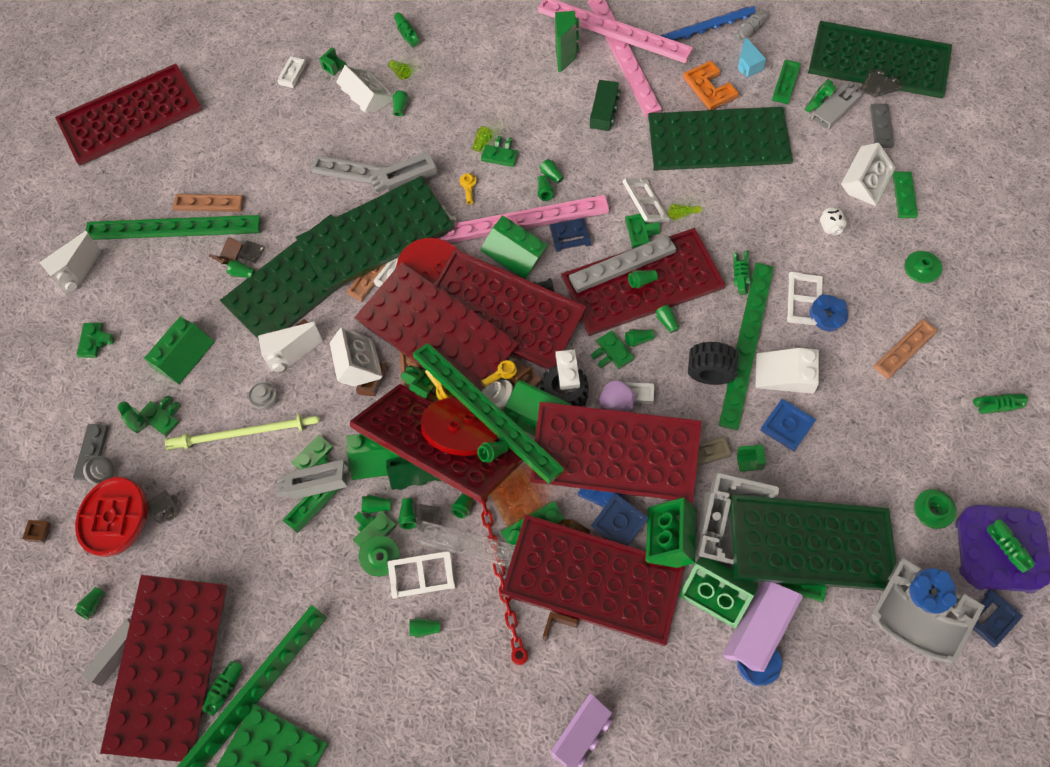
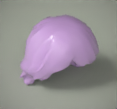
[599,380,637,412]

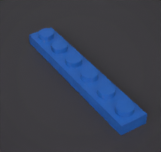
[660,6,756,42]

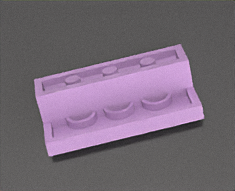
[722,582,803,672]

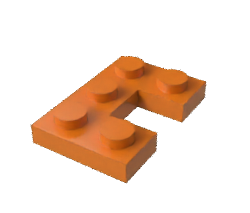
[683,60,739,110]

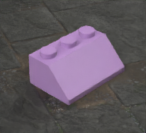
[551,693,612,767]

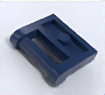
[549,218,591,252]
[973,590,1023,648]

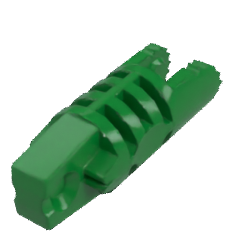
[394,12,420,48]
[733,250,751,295]
[972,393,1028,414]
[117,401,147,434]
[987,519,1036,573]
[202,661,243,716]

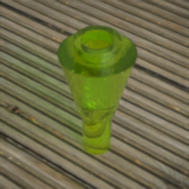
[668,203,701,221]

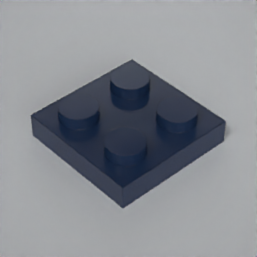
[591,493,648,546]

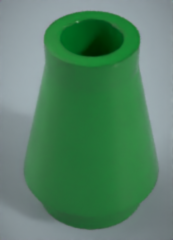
[392,90,409,116]
[539,159,564,184]
[537,175,554,201]
[226,260,255,278]
[628,270,657,289]
[655,305,680,334]
[625,329,654,348]
[477,441,508,462]
[451,493,473,519]
[361,494,391,514]
[398,498,418,530]
[74,587,105,620]
[409,617,440,638]

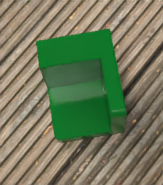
[319,47,346,76]
[736,445,766,472]

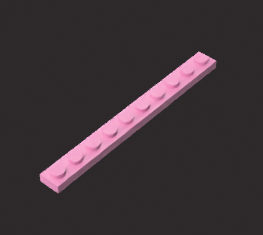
[538,0,693,63]
[587,0,662,117]
[437,195,609,243]

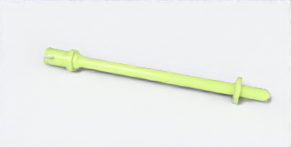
[165,414,320,450]

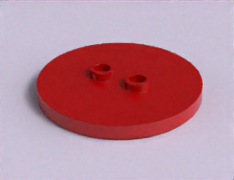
[396,238,459,284]
[421,397,499,456]
[75,477,148,557]

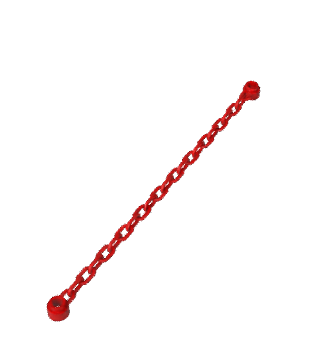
[479,497,528,666]

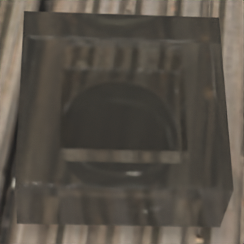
[238,240,264,263]

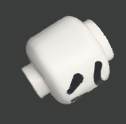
[820,208,847,235]

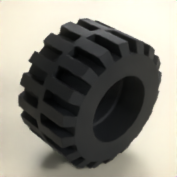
[688,342,739,385]
[540,364,589,407]

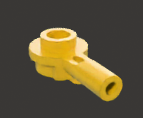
[459,173,477,205]
[481,360,517,387]
[425,370,454,400]

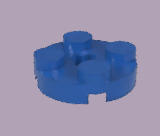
[809,294,848,332]
[909,568,957,614]
[737,649,782,686]

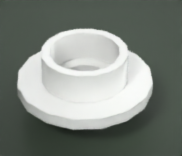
[482,380,513,410]

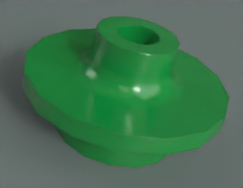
[904,251,942,284]
[914,489,957,529]
[358,535,400,577]

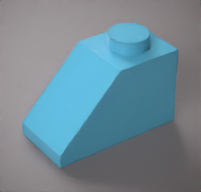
[738,38,766,78]

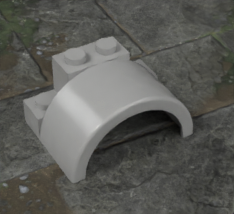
[696,472,779,564]
[871,558,985,663]

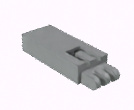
[811,82,865,130]
[370,151,437,192]
[276,459,349,500]
[81,614,132,686]

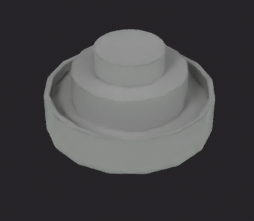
[248,382,278,410]
[83,456,115,485]

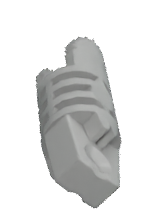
[734,9,768,41]

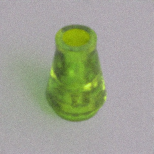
[388,60,411,79]
[472,126,492,152]

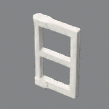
[622,178,670,223]
[787,272,823,325]
[387,551,455,599]

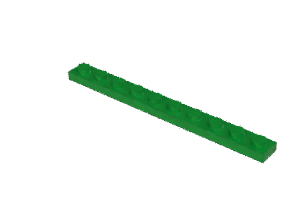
[85,215,261,240]
[718,263,774,431]
[413,343,564,484]
[177,605,327,767]

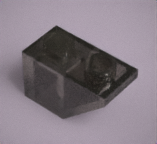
[860,68,902,98]

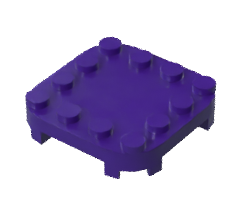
[955,505,1050,594]

